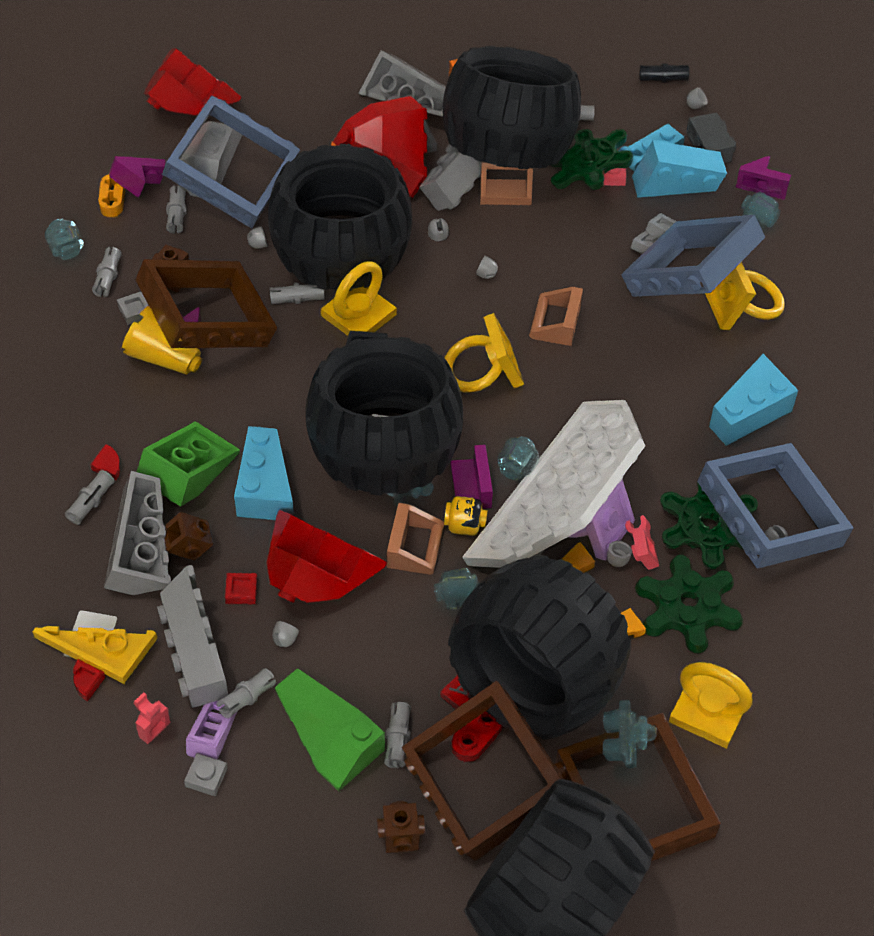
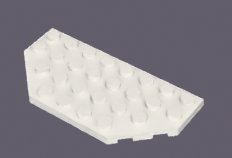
[462,400,645,568]

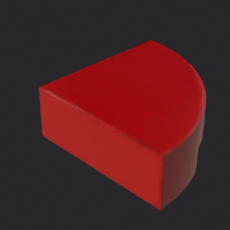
[90,444,120,481]
[73,659,106,702]

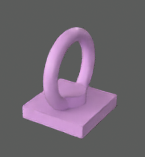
[569,479,635,561]

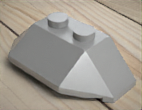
[180,121,242,197]

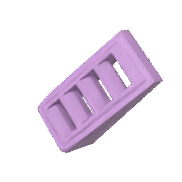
[186,701,237,759]

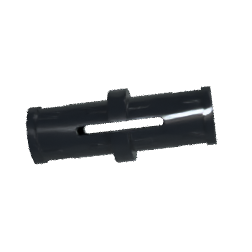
[639,63,689,83]

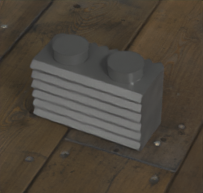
[686,112,736,164]

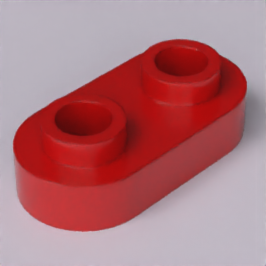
[451,711,502,762]

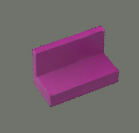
[450,445,493,509]

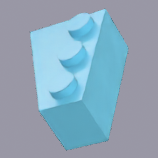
[632,140,727,198]
[709,353,798,446]
[234,426,294,520]

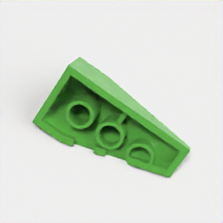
[275,668,385,791]

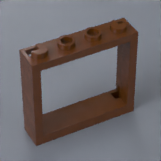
[135,259,277,348]
[402,681,564,861]
[554,713,721,861]

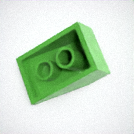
[137,421,240,507]

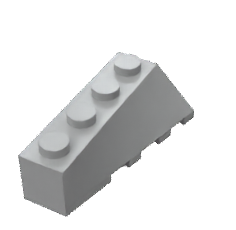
[359,50,446,117]
[419,144,481,211]
[104,471,171,595]
[157,565,228,708]

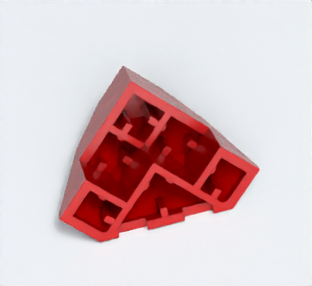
[144,48,242,115]
[333,96,427,198]
[267,510,387,603]

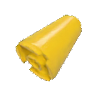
[122,306,203,375]

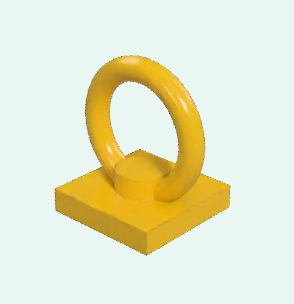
[321,261,397,336]
[705,262,785,330]
[444,313,524,393]
[669,662,753,749]

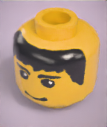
[444,496,488,536]

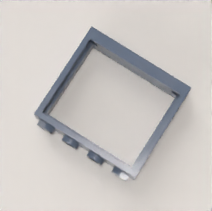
[162,95,300,228]
[621,215,765,297]
[697,443,854,569]

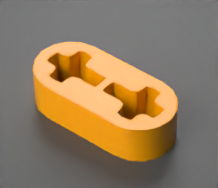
[98,174,125,217]

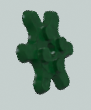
[551,129,633,190]
[660,482,758,570]
[635,555,743,654]

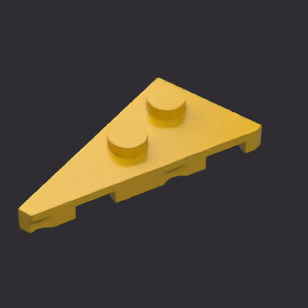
[32,626,158,684]

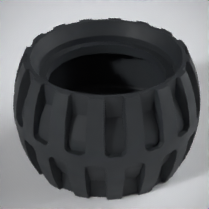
[443,46,581,169]
[268,144,412,291]
[306,336,463,495]
[448,555,631,740]
[464,779,654,936]

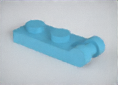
[619,124,685,171]

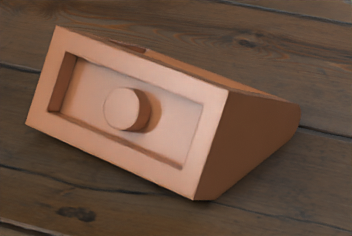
[480,162,533,205]
[529,287,583,346]
[387,503,444,575]

